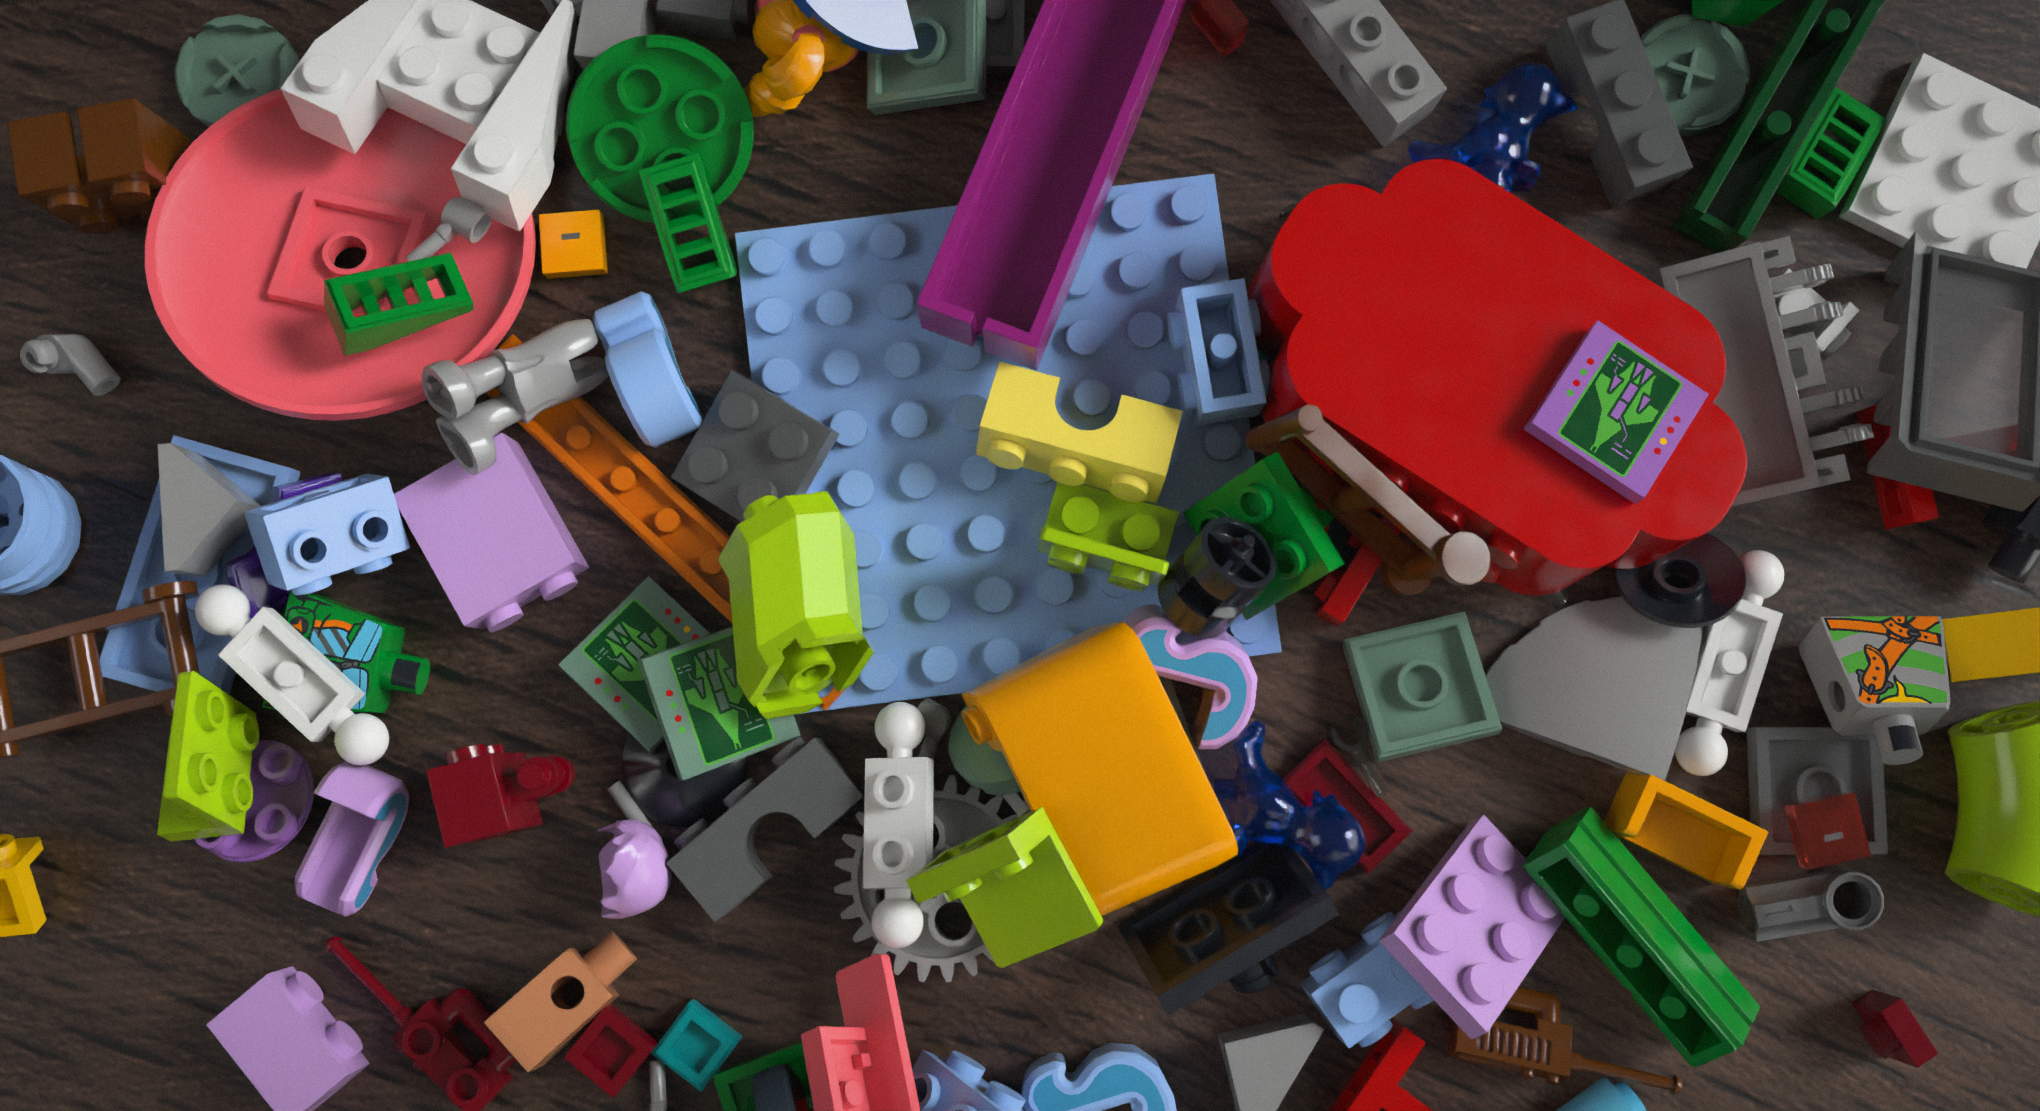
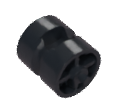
[1158,517,1276,638]

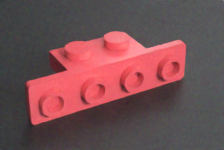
[801,954,920,1111]

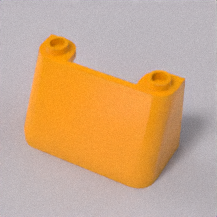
[961,621,1238,916]

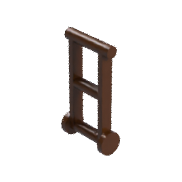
[1246,405,1491,596]
[0,581,200,759]

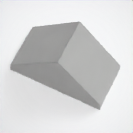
[158,443,261,577]
[1218,1013,1324,1111]

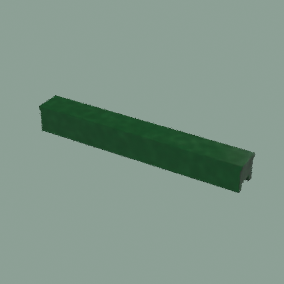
[1671,0,1885,253]

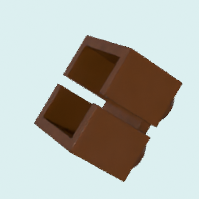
[8,98,191,234]

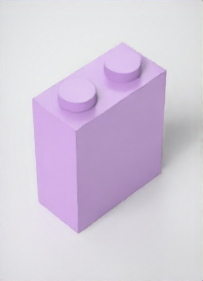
[394,433,589,632]

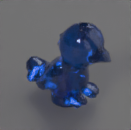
[1407,62,1578,194]
[1213,720,1365,890]

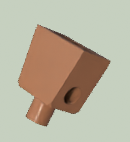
[484,931,637,1072]

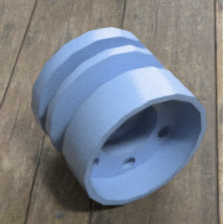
[0,455,82,595]

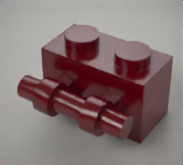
[426,744,575,848]

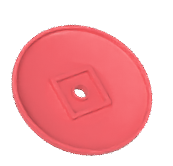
[145,89,536,421]

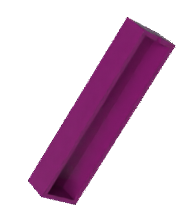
[916,0,1187,371]

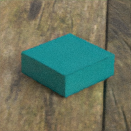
[651,998,743,1092]

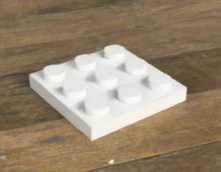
[1839,53,2040,269]

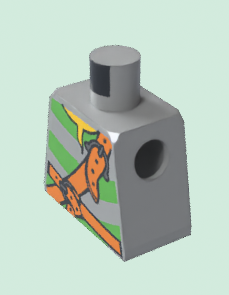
[1798,616,1951,765]

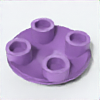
[194,740,314,863]

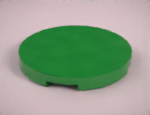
[566,34,754,223]

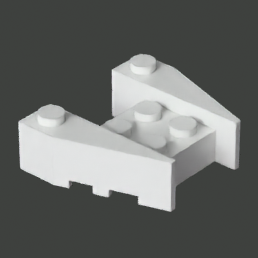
[280,0,578,232]

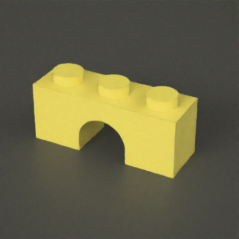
[976,361,1183,504]

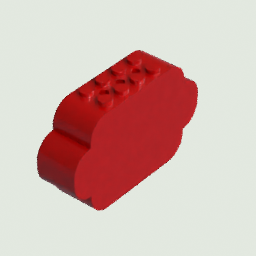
[1247,159,1747,596]

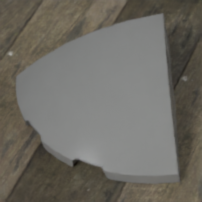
[1485,596,1703,781]

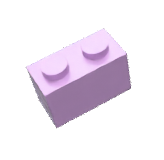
[206,966,370,1111]

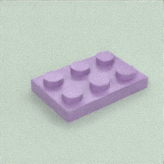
[1379,815,1565,1039]

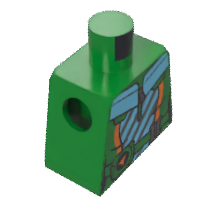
[262,589,430,713]

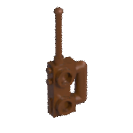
[1448,986,1684,1094]

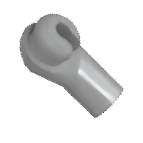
[20,334,121,396]

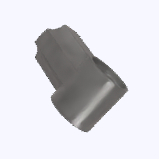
[1736,866,1884,942]

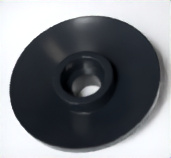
[1614,533,1746,628]
[622,735,747,827]

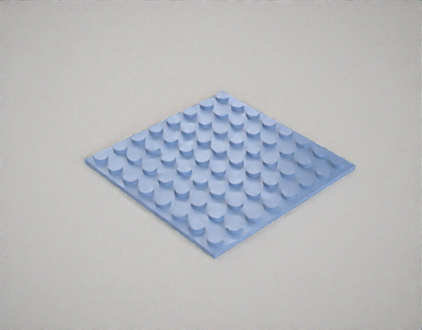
[735,174,1282,715]

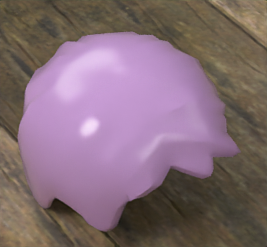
[597,819,673,919]

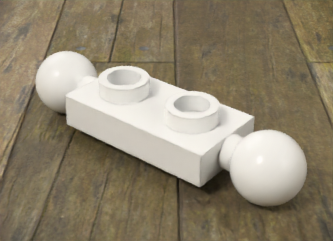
[1675,550,1785,776]
[195,584,389,765]
[863,702,934,948]

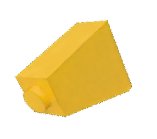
[1942,607,2040,682]

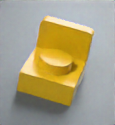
[0,834,46,937]

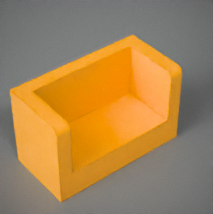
[1604,773,1769,890]

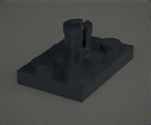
[1117,832,1339,1015]

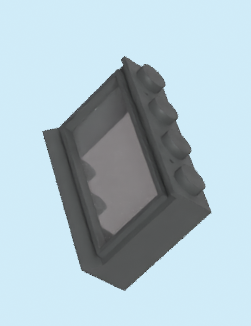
[1867,231,2040,512]

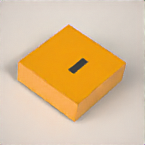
[539,210,608,279]

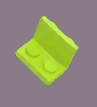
[1038,482,1179,592]
[157,671,260,842]
[906,806,1103,968]

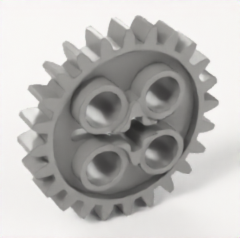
[834,774,1019,982]

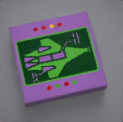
[1524,320,1709,504]

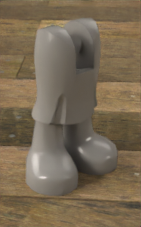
[421,319,609,475]

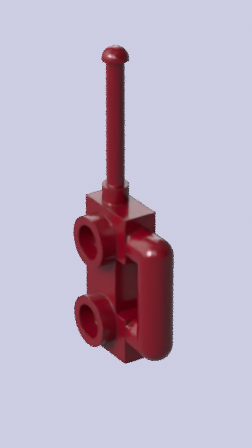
[325,936,517,1111]

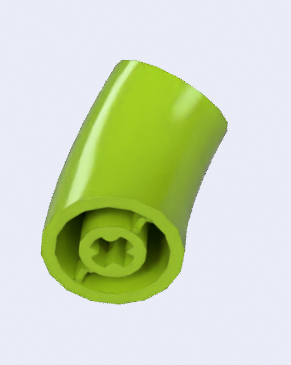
[1944,700,2040,918]

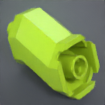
[718,491,874,719]

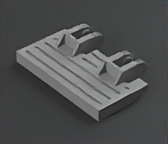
[1660,236,1874,506]

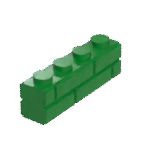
[1522,806,1760,1068]

